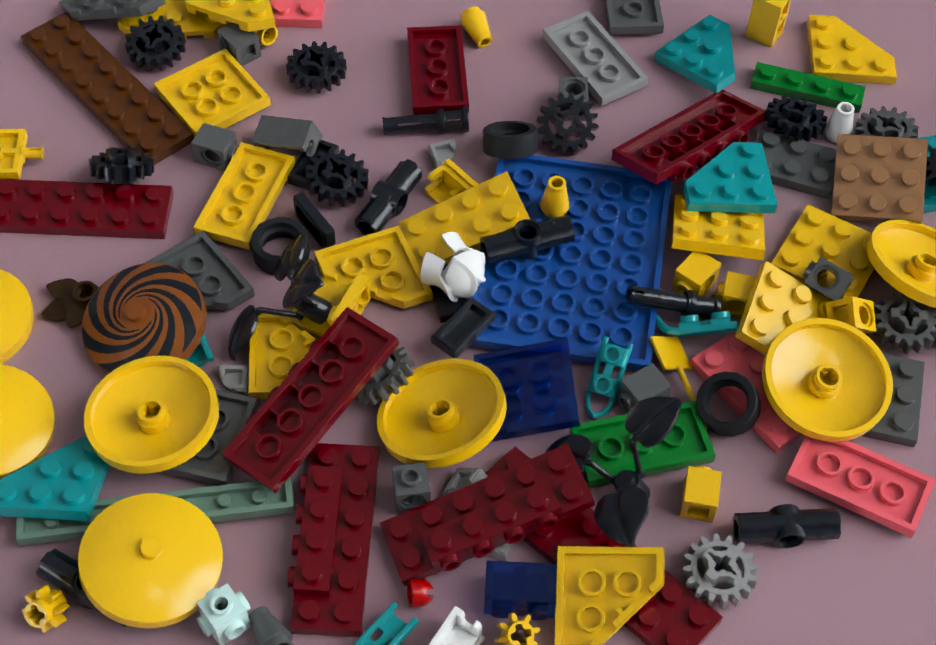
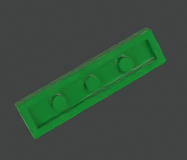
[750,62,866,113]

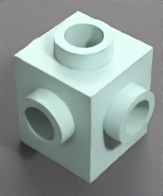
[196,583,251,645]

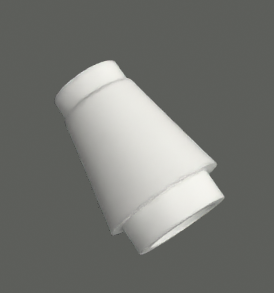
[825,102,855,143]

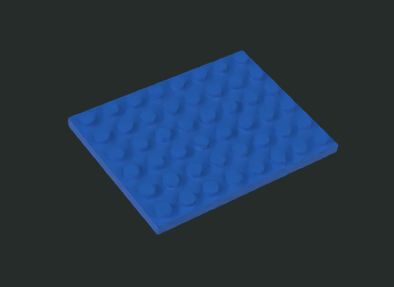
[470,155,672,371]

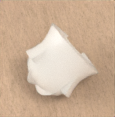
[420,232,486,302]

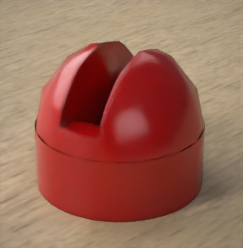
[407,579,433,608]

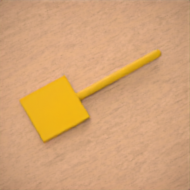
[649,336,708,429]

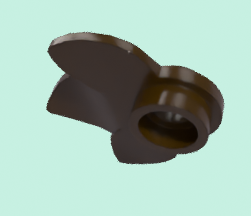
[41,278,99,328]

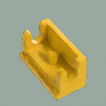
[745,0,791,48]
[425,158,478,204]

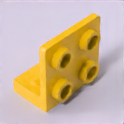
[289,273,371,337]

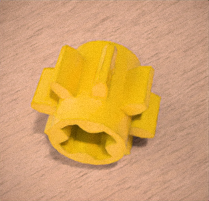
[22,584,70,633]
[495,613,540,645]

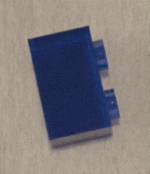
[484,560,557,621]

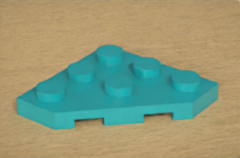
[655,14,735,94]
[683,142,778,213]
[0,437,110,521]

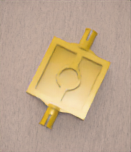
[0,129,44,180]

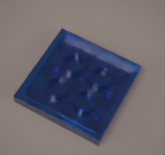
[474,338,581,442]

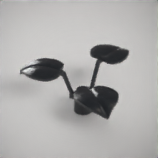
[228,233,332,361]
[545,397,682,547]

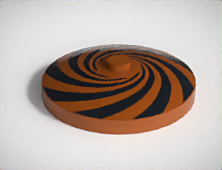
[82,263,207,374]

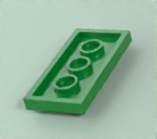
[569,400,716,487]

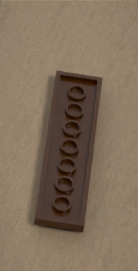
[21,12,194,165]

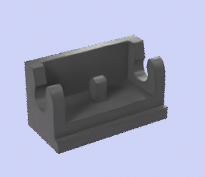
[251,115,323,157]

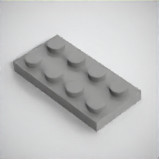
[542,11,649,106]

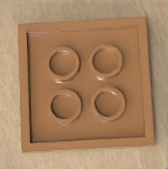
[831,134,928,224]

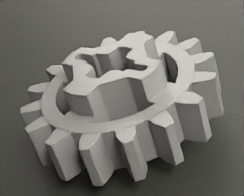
[681,533,758,609]

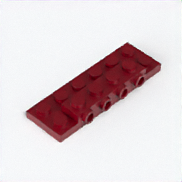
[611,90,766,185]
[222,307,399,494]
[287,443,380,637]
[380,443,596,586]

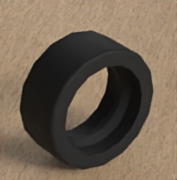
[483,121,537,159]
[251,217,310,275]
[696,371,761,437]

